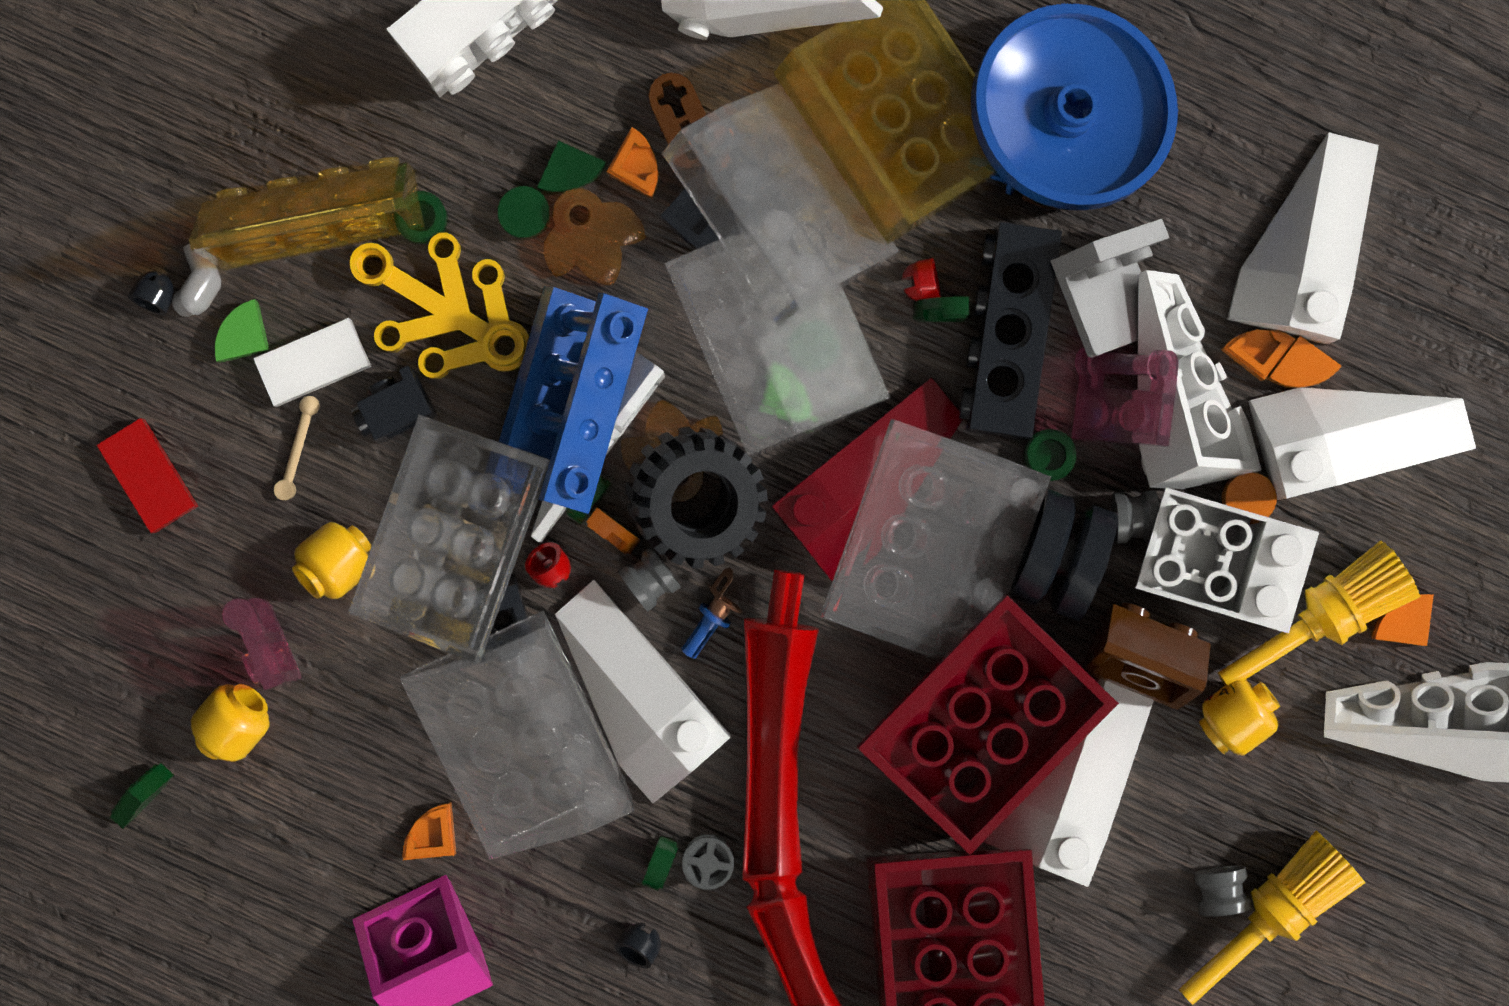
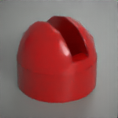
[901,258,941,301]
[525,542,571,588]

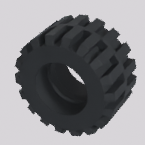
[625,427,768,568]

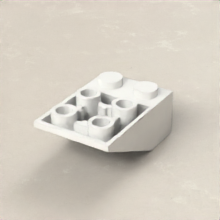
[387,0,558,97]
[1135,487,1319,633]

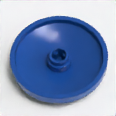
[971,4,1178,210]

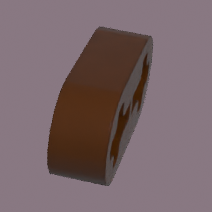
[649,72,717,170]

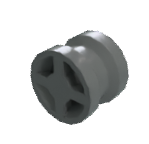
[1111,490,1159,544]
[617,546,681,612]
[682,834,734,890]
[1193,866,1252,916]

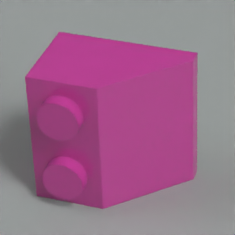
[352,875,493,1006]

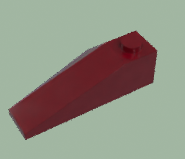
[772,377,963,588]

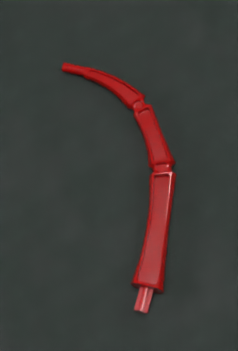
[742,570,841,1006]

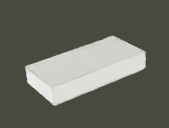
[253,318,371,407]

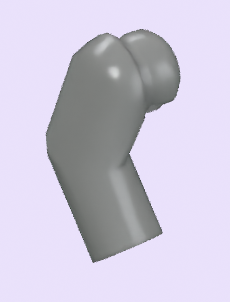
[172,240,221,317]

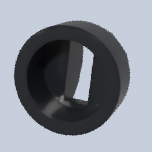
[128,271,175,315]
[615,922,661,969]

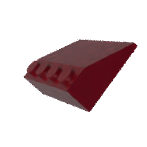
[857,593,1119,855]
[867,849,1045,1006]

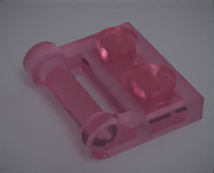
[1071,347,1179,447]
[222,598,302,691]

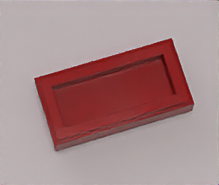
[97,418,198,533]

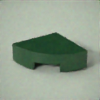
[537,140,606,194]
[913,297,969,322]
[110,763,174,829]

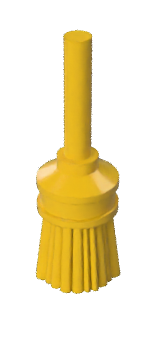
[1217,540,1421,687]
[1178,830,1366,1005]

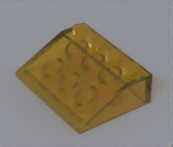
[774,0,997,244]
[189,157,425,270]

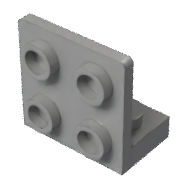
[1051,219,1169,358]

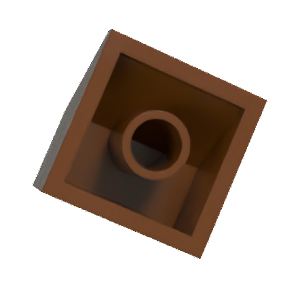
[1082,603,1211,710]

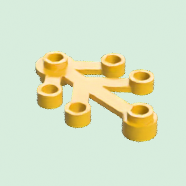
[350,232,529,379]

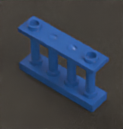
[486,286,648,514]

